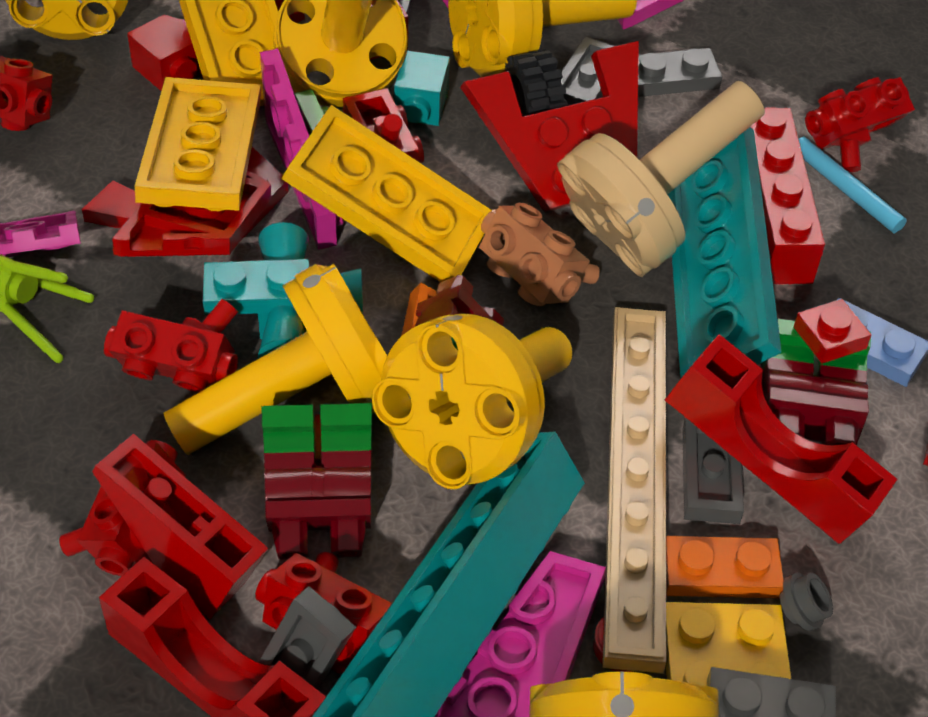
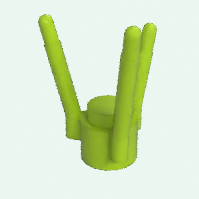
[0,255,95,363]

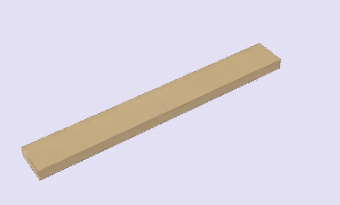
[603,307,666,673]

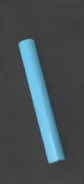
[799,136,907,234]

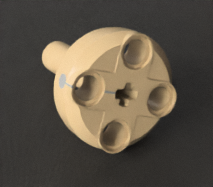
[557,81,765,277]

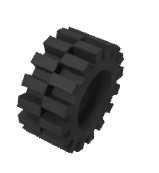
[505,49,568,117]

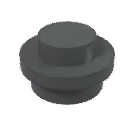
[780,573,833,631]

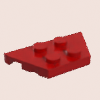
[112,171,271,257]

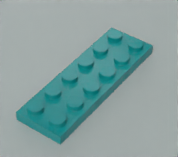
[668,127,782,379]

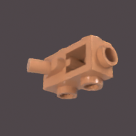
[479,202,600,306]

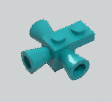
[203,222,363,359]

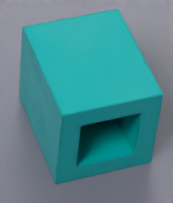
[394,51,450,126]

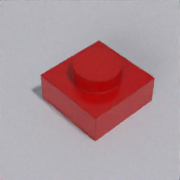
[794,299,872,364]

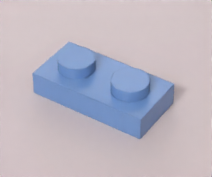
[837,298,928,387]

